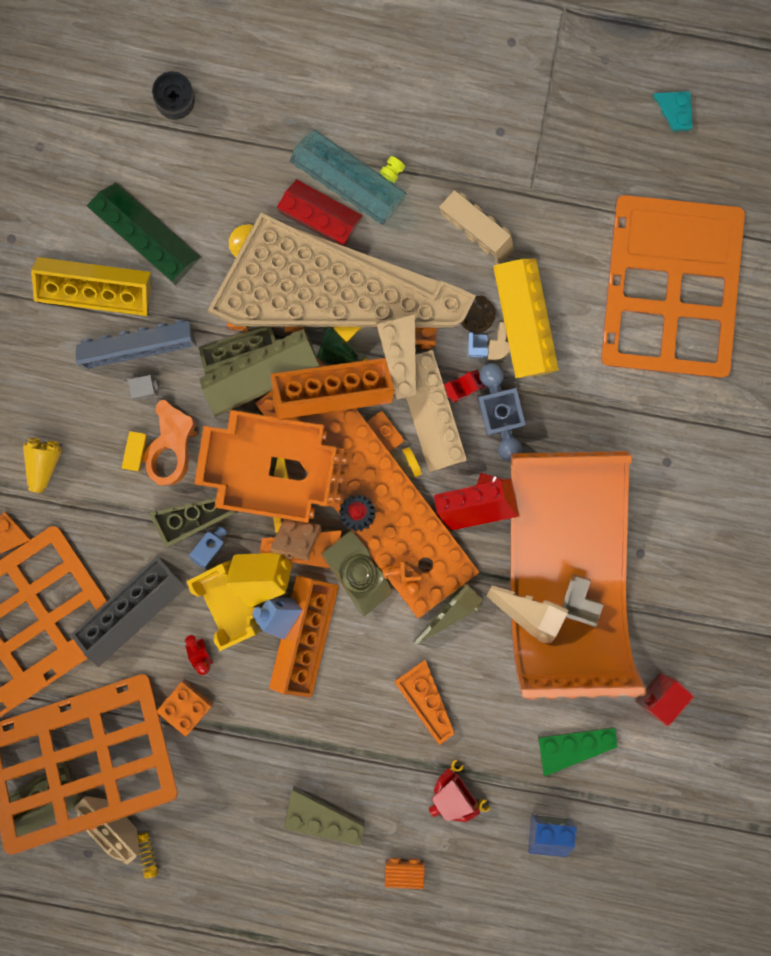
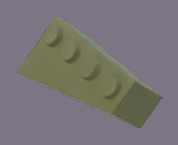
[149,498,238,548]

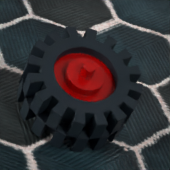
[339,494,376,532]

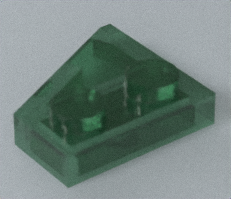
[317,327,358,365]

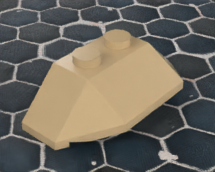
[74,796,139,865]

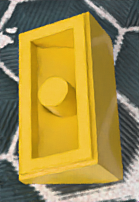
[121,431,148,472]

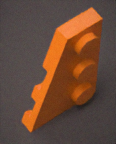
[0,512,31,554]

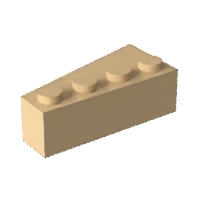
[439,190,514,264]

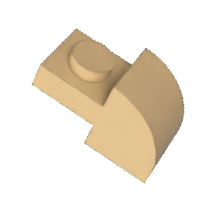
[487,322,510,362]

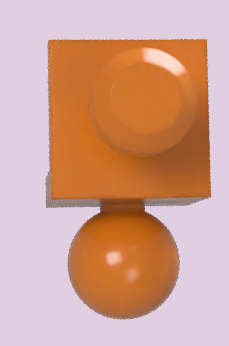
[382,560,421,595]

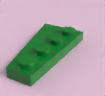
[538,727,618,777]

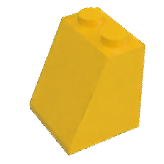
[225,553,293,608]

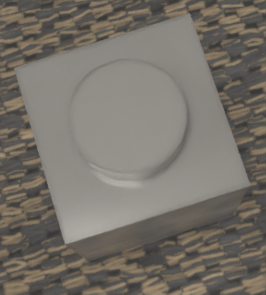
[128,375,159,400]

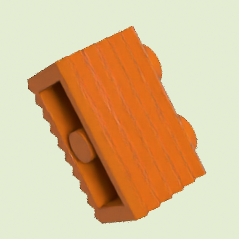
[384,857,425,889]

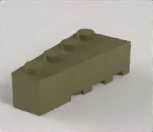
[284,786,365,846]

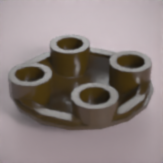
[461,295,495,333]

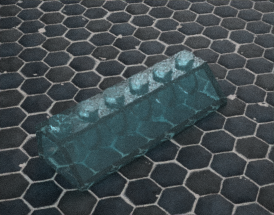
[289,129,407,225]

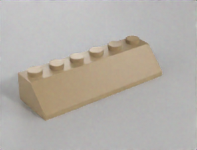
[406,350,467,473]

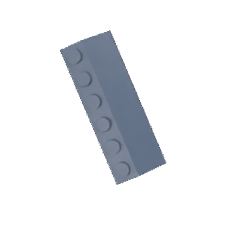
[76,319,196,369]

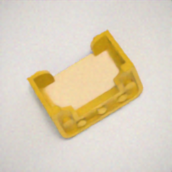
[186,560,264,652]

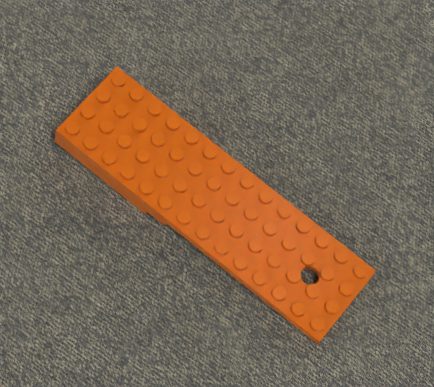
[255,357,479,619]

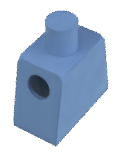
[189,526,228,571]
[253,598,302,639]

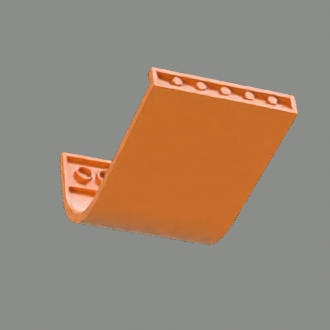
[510,451,645,699]

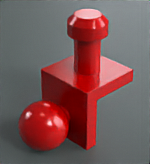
[185,635,213,675]

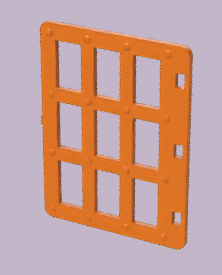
[0,526,107,717]
[0,674,178,855]

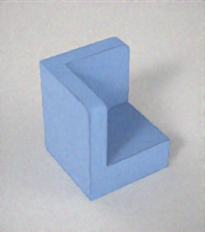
[468,332,488,358]

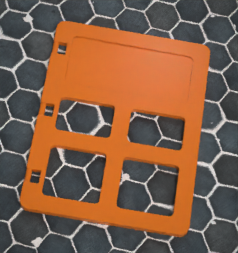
[601,195,745,378]

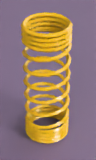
[137,832,159,879]

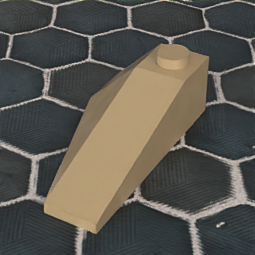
[486,586,568,644]

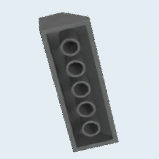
[71,556,186,667]

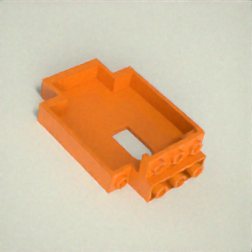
[194,410,347,522]

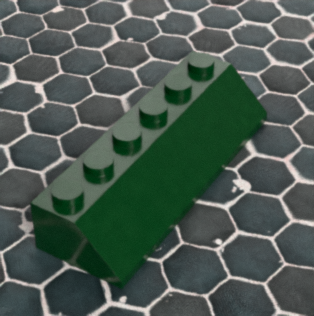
[87,183,201,286]

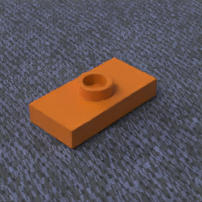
[367,410,405,453]

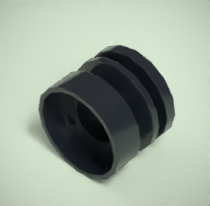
[152,71,195,120]

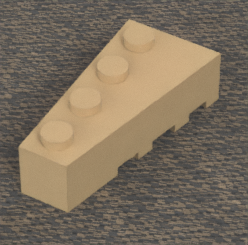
[376,312,416,400]

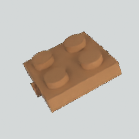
[271,519,322,560]

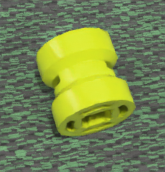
[380,156,406,183]

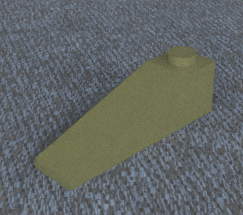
[414,584,483,644]

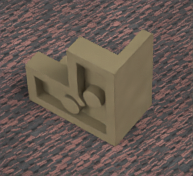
[562,573,604,627]

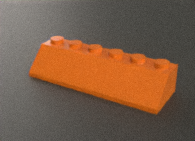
[270,358,395,420]
[269,575,339,698]

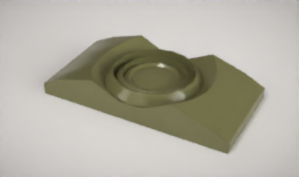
[321,531,392,616]

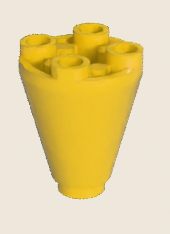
[23,438,62,493]

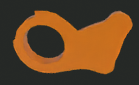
[142,400,198,486]

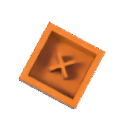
[156,680,214,737]

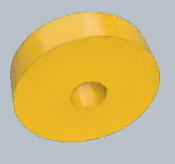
[402,447,422,478]

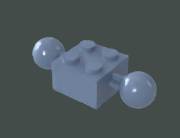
[477,363,526,462]

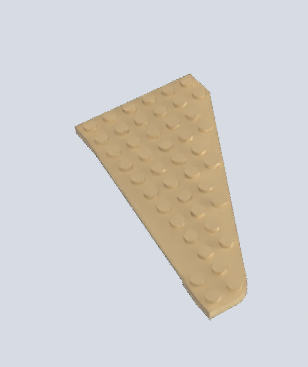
[208,213,476,328]

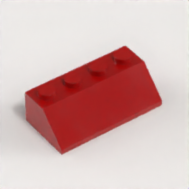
[277,179,363,247]
[434,478,520,531]

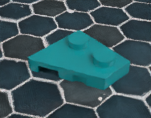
[653,91,693,132]

